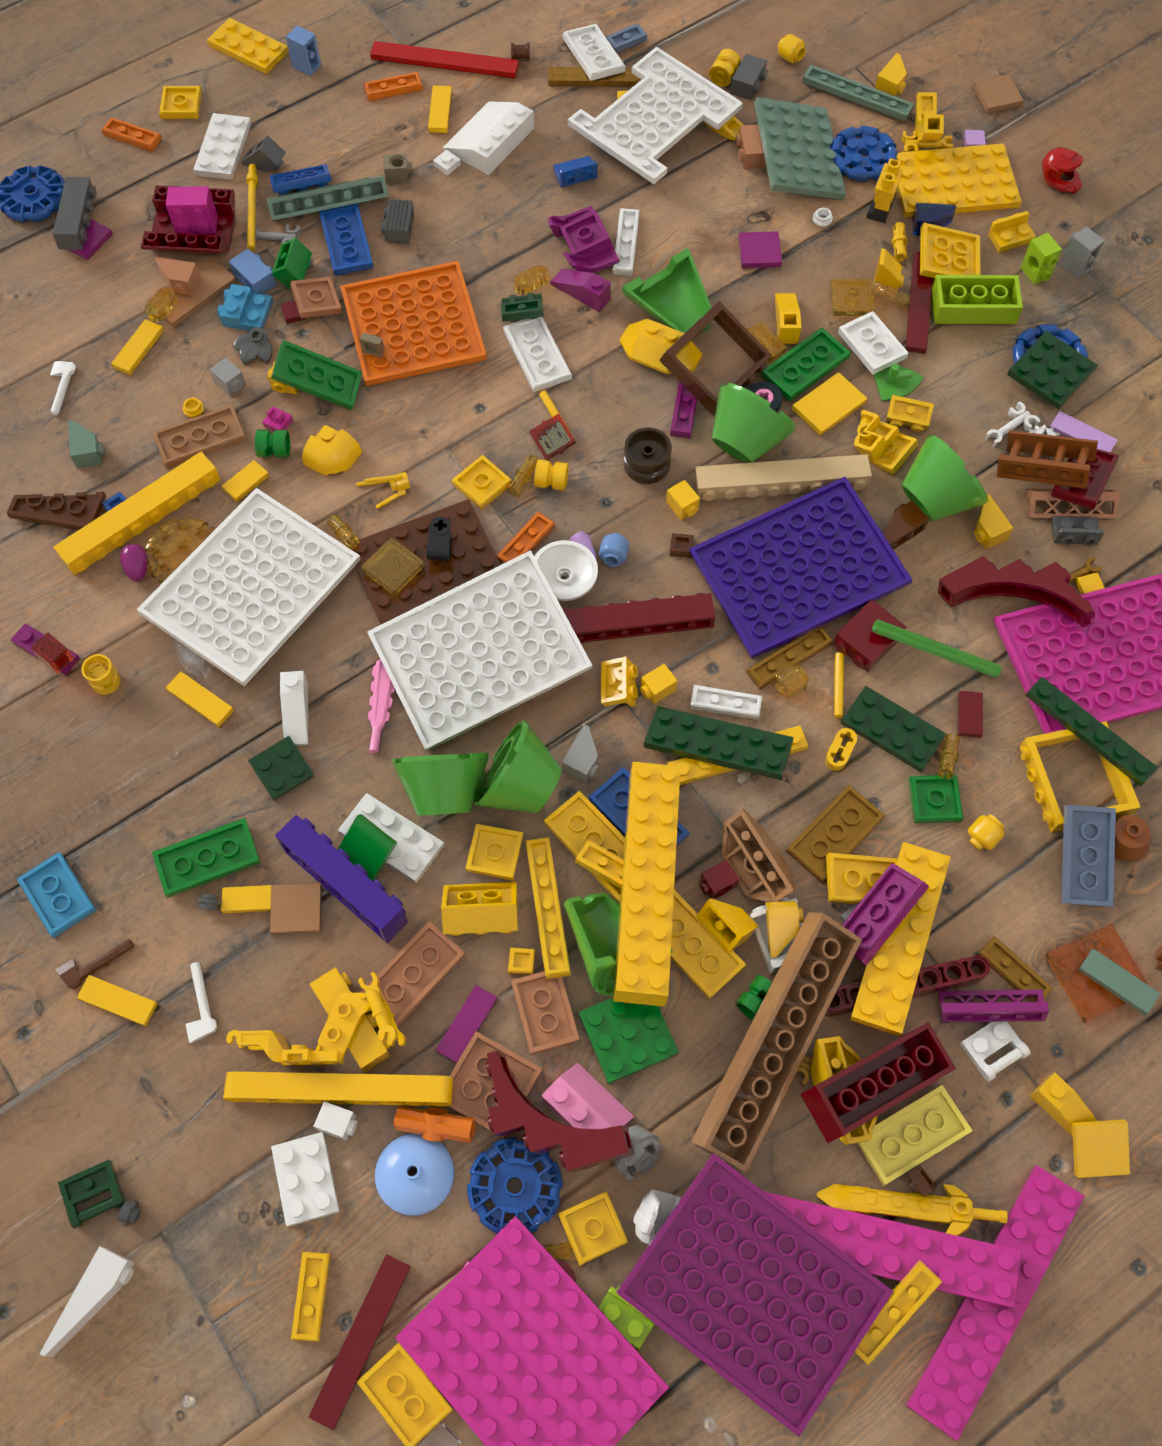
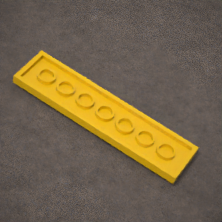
[850,842,951,1037]

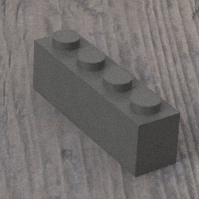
[53,177,97,250]

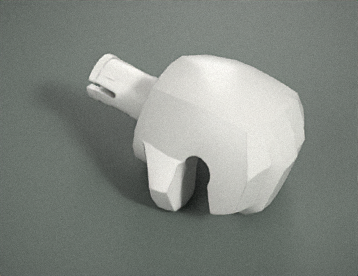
[633,1189,681,1244]

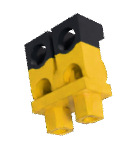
[866,159,904,223]

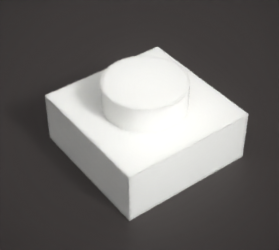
[433,149,461,176]

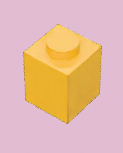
[666,480,700,520]
[640,664,678,704]

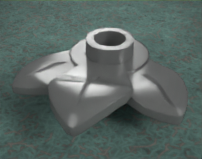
[233,327,272,365]

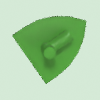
[874,364,924,401]

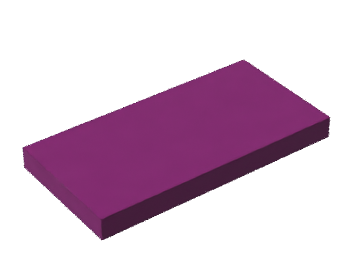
[842,863,929,965]

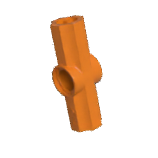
[393,1106,476,1143]

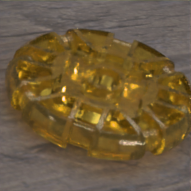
[144,517,215,584]

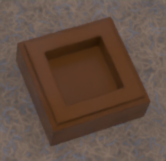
[670,533,694,558]

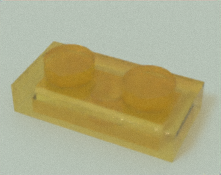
[747,321,786,363]

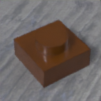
[907,1164,937,1197]

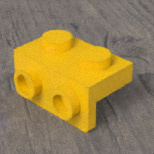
[886,395,934,432]

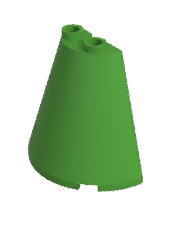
[622,248,712,333]
[563,892,673,995]

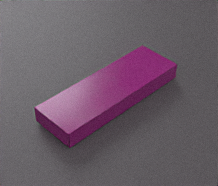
[670,381,697,439]
[435,985,498,1064]

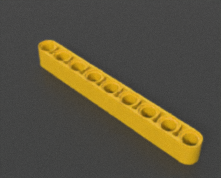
[223,1072,453,1106]

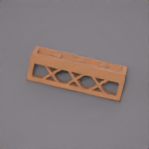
[1025,489,1120,518]

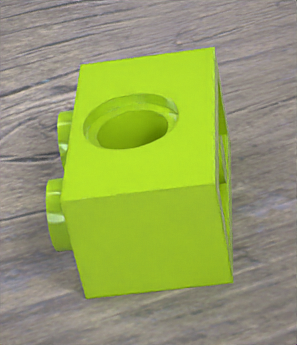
[1020,233,1062,284]

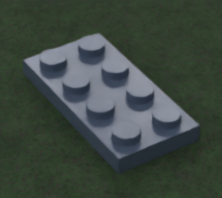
[1061,805,1116,907]

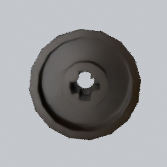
[624,427,672,484]

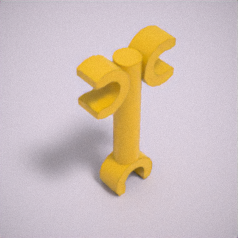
[901,131,953,152]

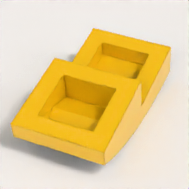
[703,116,744,141]

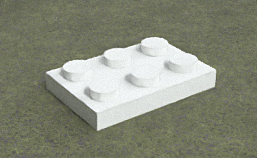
[838,311,908,375]
[271,1132,340,1227]

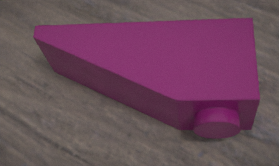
[550,269,611,312]

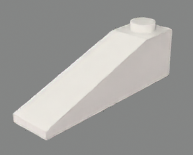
[39,1246,135,1357]

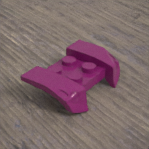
[548,206,620,273]

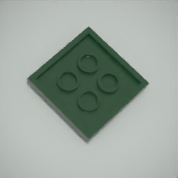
[1007,331,1098,410]

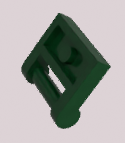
[58,1159,126,1229]

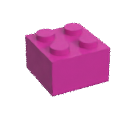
[166,186,218,234]

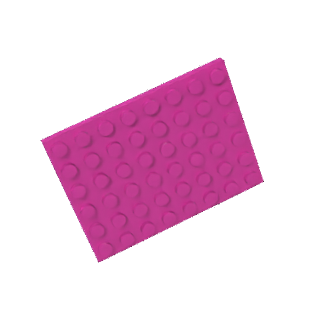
[993,574,1162,734]
[395,1216,669,1446]

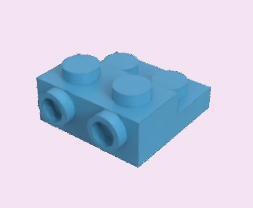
[217,284,273,331]

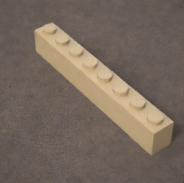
[694,454,872,501]

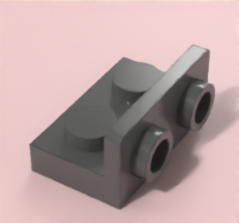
[1051,516,1104,546]

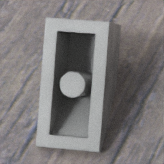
[562,724,600,784]

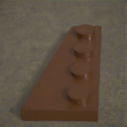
[7,492,106,530]

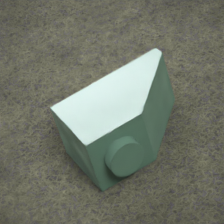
[68,420,105,468]

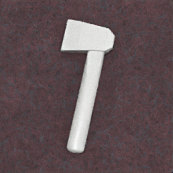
[50,361,77,416]
[186,962,218,1043]

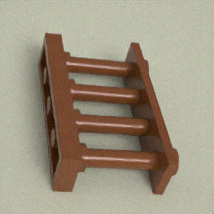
[997,430,1098,489]

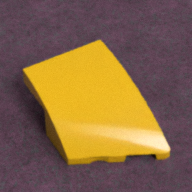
[854,410,918,475]

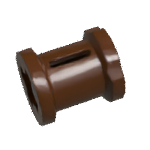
[511,43,530,61]

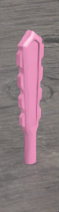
[368,659,395,753]

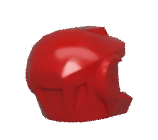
[1042,147,1083,194]

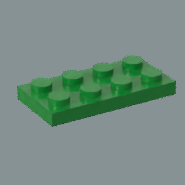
[761,328,851,402]
[271,340,362,410]
[152,818,261,898]

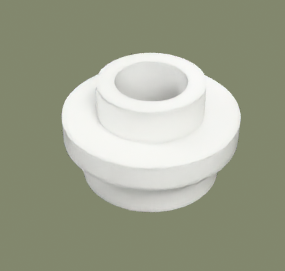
[813,208,833,227]

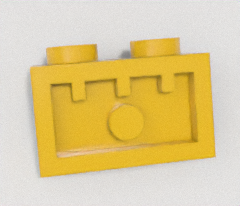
[988,211,1036,253]
[601,657,638,707]

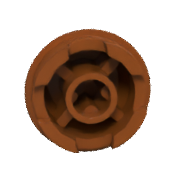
[1115,815,1151,862]

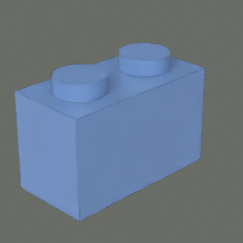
[286,26,321,76]
[229,249,276,294]

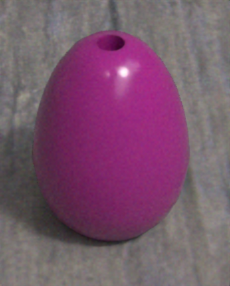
[120,544,148,581]

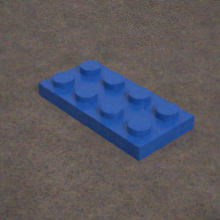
[319,203,374,276]
[589,767,690,847]

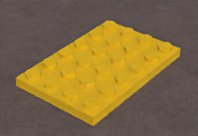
[897,143,1022,218]

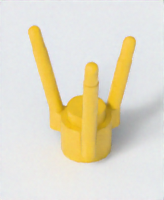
[356,472,410,509]

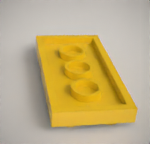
[207,18,289,75]

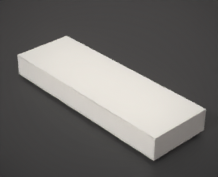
[690,685,762,720]

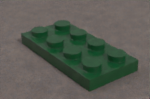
[841,686,946,773]

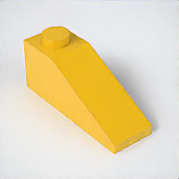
[1030,1072,1098,1137]

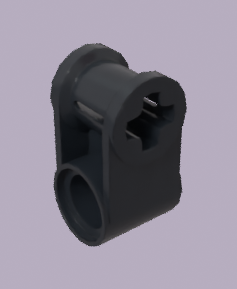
[427,517,452,561]

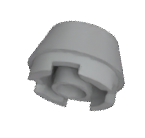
[614,1125,664,1180]

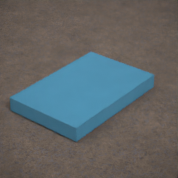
[17,852,97,939]

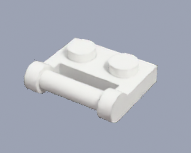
[960,1022,1031,1082]

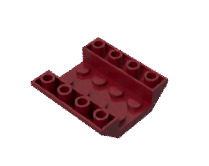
[141,185,236,254]

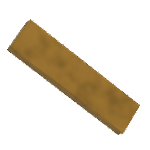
[746,626,833,690]

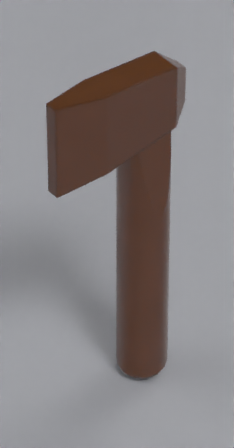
[55,939,134,989]

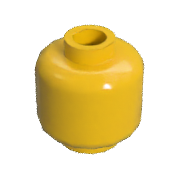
[778,34,806,64]
[968,814,1005,850]

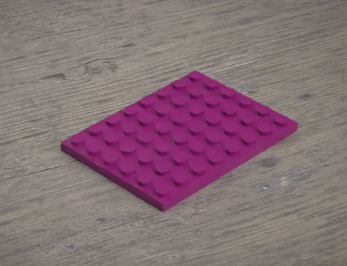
[616,1153,893,1437]

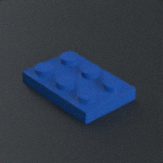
[269,164,332,195]

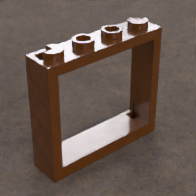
[659,301,772,414]

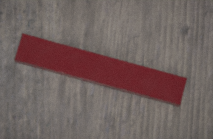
[905,251,933,354]
[308,1254,411,1430]

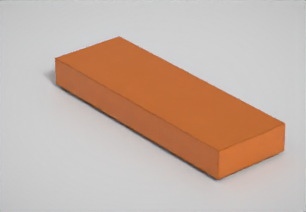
[363,72,423,101]
[101,117,162,152]
[497,512,555,564]

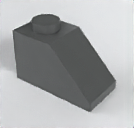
[241,136,286,173]

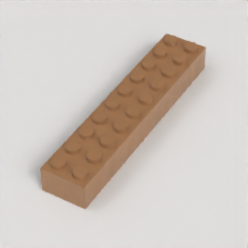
[691,912,862,1173]

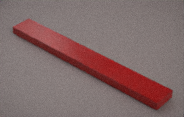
[370,41,519,78]

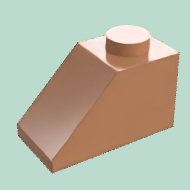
[155,257,200,295]

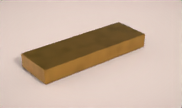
[977,936,1054,1002]

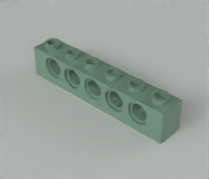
[267,174,388,221]

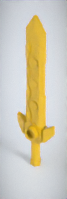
[817,1184,1008,1236]

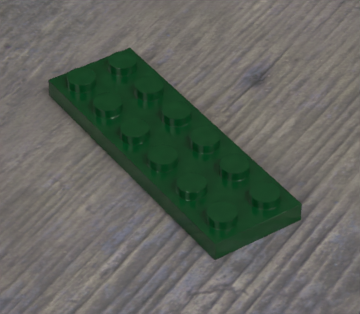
[644,706,794,780]

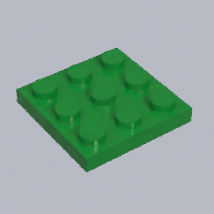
[578,998,679,1085]

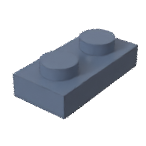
[606,23,647,53]

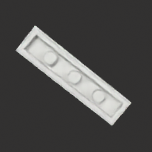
[613,208,640,276]

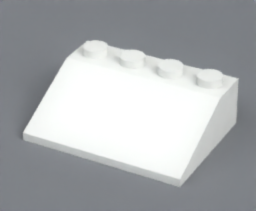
[443,101,534,175]

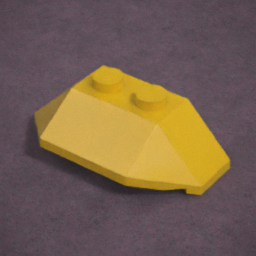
[619,319,703,374]
[810,1036,878,1145]

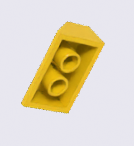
[441,882,518,936]

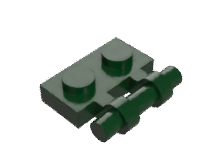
[501,292,543,322]

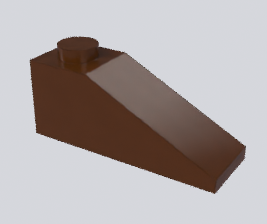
[883,500,929,550]

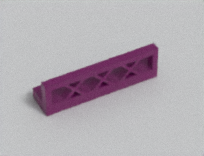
[938,990,1049,1023]

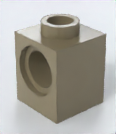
[383,153,413,184]

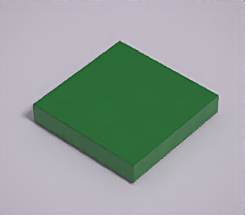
[908,775,964,824]
[337,814,398,881]

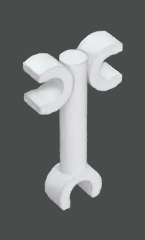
[985,401,1040,447]

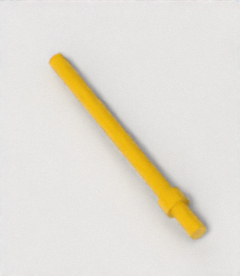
[246,164,258,252]

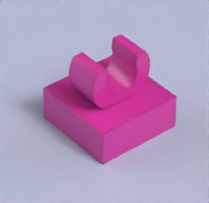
[262,407,293,432]

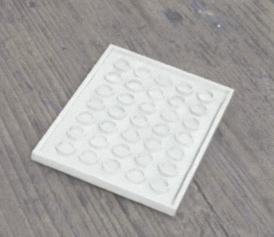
[137,488,360,686]
[367,550,593,752]

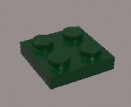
[248,736,314,801]

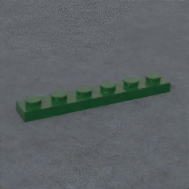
[1025,677,1158,787]

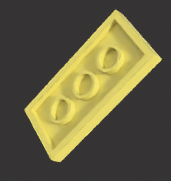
[857,1085,973,1186]

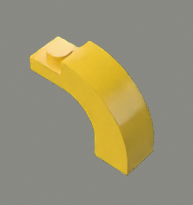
[914,92,944,141]

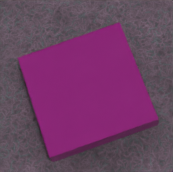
[67,219,113,260]
[738,231,782,268]

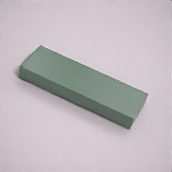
[1078,948,1161,1015]

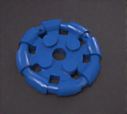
[830,126,898,182]
[0,165,65,222]
[1012,324,1088,364]
[467,1137,563,1234]

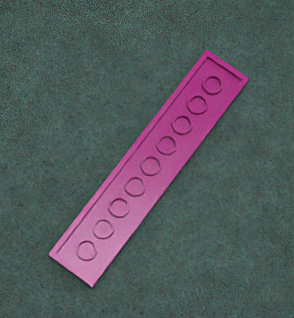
[906,1165,1085,1441]
[765,1192,1021,1308]

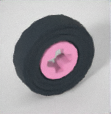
[748,381,783,412]

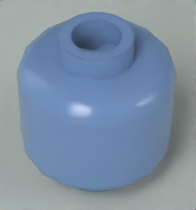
[599,533,629,567]

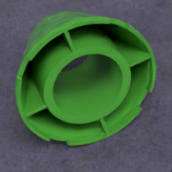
[711,383,796,463]
[901,435,988,522]
[474,720,562,813]
[392,753,489,815]

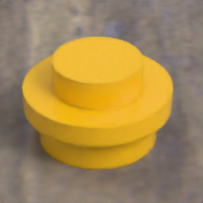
[182,397,204,418]

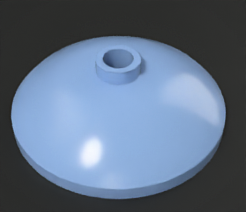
[375,1133,454,1216]

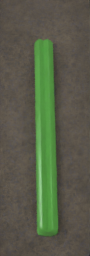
[872,620,1002,678]

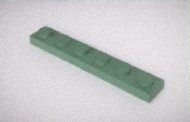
[802,65,915,122]

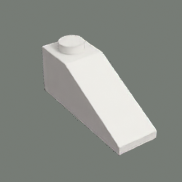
[280,671,309,746]

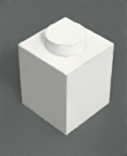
[313,1101,358,1141]

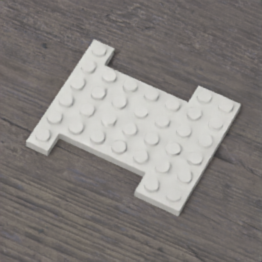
[568,47,743,184]

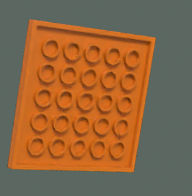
[340,261,487,386]

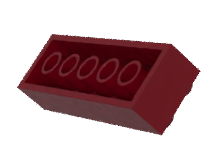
[800,1022,956,1143]

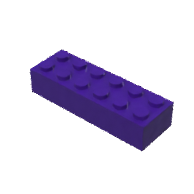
[275,815,408,944]

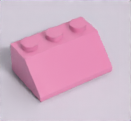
[541,1063,634,1129]

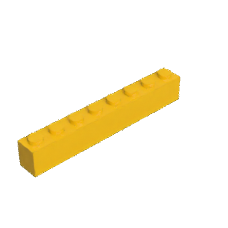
[53,451,221,576]

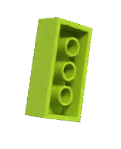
[931,275,1023,324]

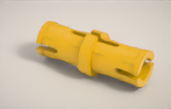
[892,222,908,262]

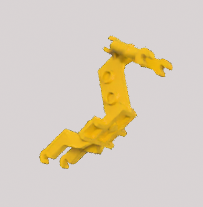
[226,972,406,1067]

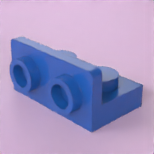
[553,156,597,187]

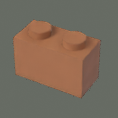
[736,124,766,169]

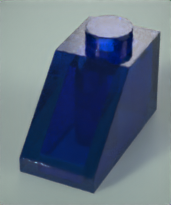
[912,203,956,236]

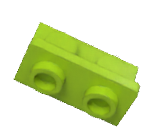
[599,1285,655,1349]

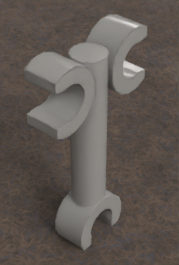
[255,224,301,244]

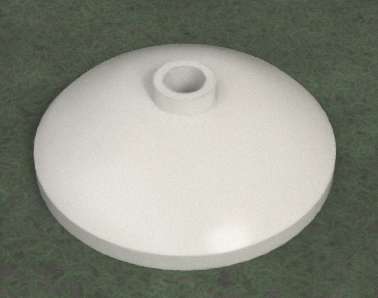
[534,540,598,601]

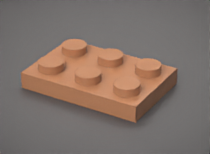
[511,971,580,1055]

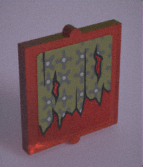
[529,414,576,460]

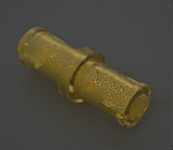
[507,454,539,496]
[327,515,359,549]
[938,733,960,779]

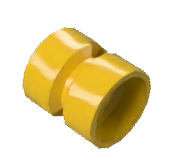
[709,49,741,87]
[534,459,569,491]
[81,654,121,695]

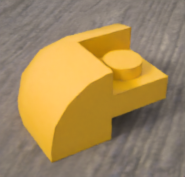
[302,425,363,476]

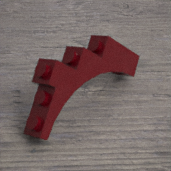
[937,556,1094,628]
[486,1050,634,1172]

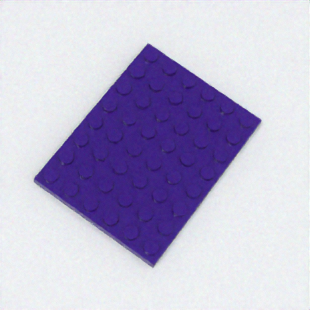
[689,477,912,659]

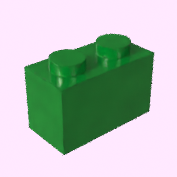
[271,237,312,290]

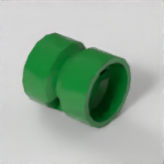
[255,429,291,458]
[735,975,772,1021]

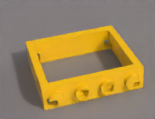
[1020,721,1140,833]

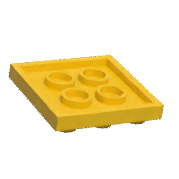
[920,223,980,278]

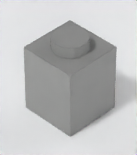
[209,357,246,396]

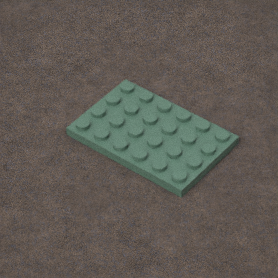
[754,97,846,200]

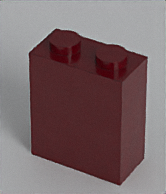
[833,599,907,672]

